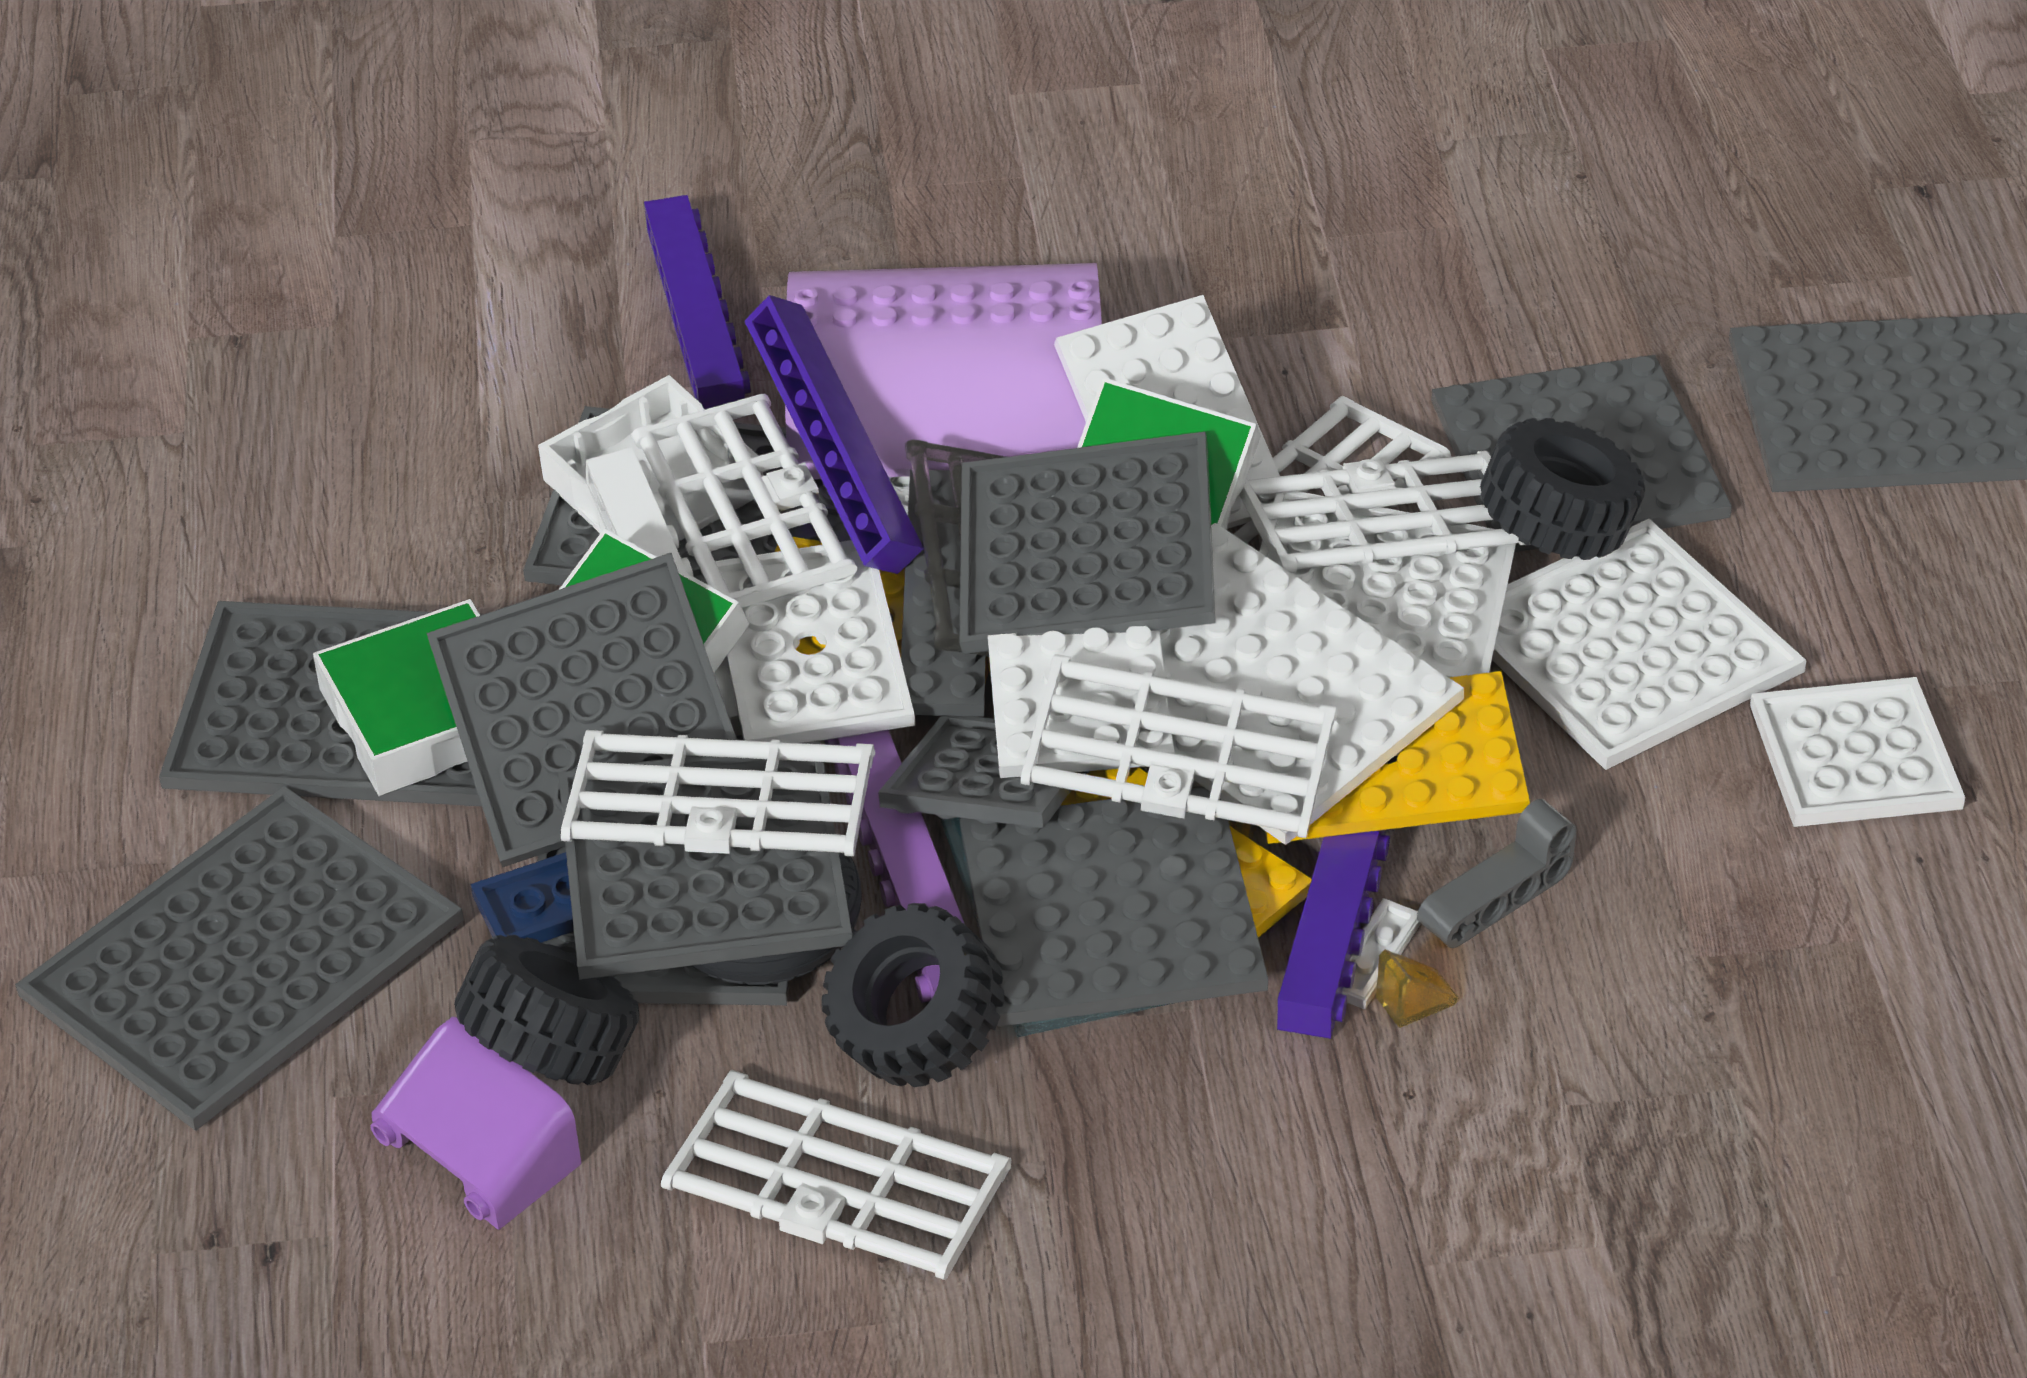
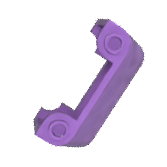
[371,1017,581,1230]

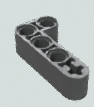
[1417,799,1577,948]

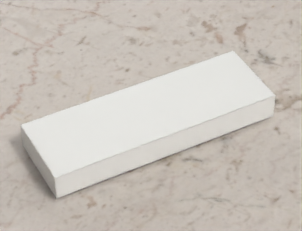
[1342,898,1421,1009]

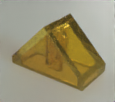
[1376,949,1460,1028]

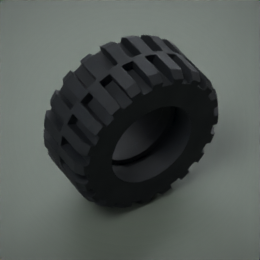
[1480,418,1646,560]
[821,903,1004,1087]
[454,935,640,1085]

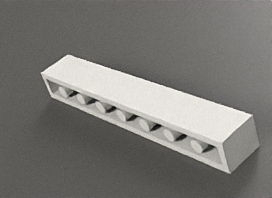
[586,447,742,736]

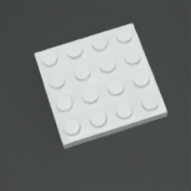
[988,626,1174,778]
[1750,677,1965,827]

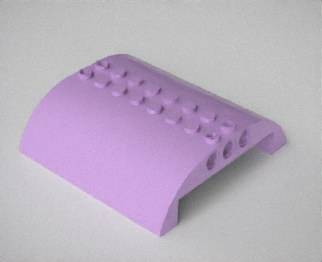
[785,263,1102,479]

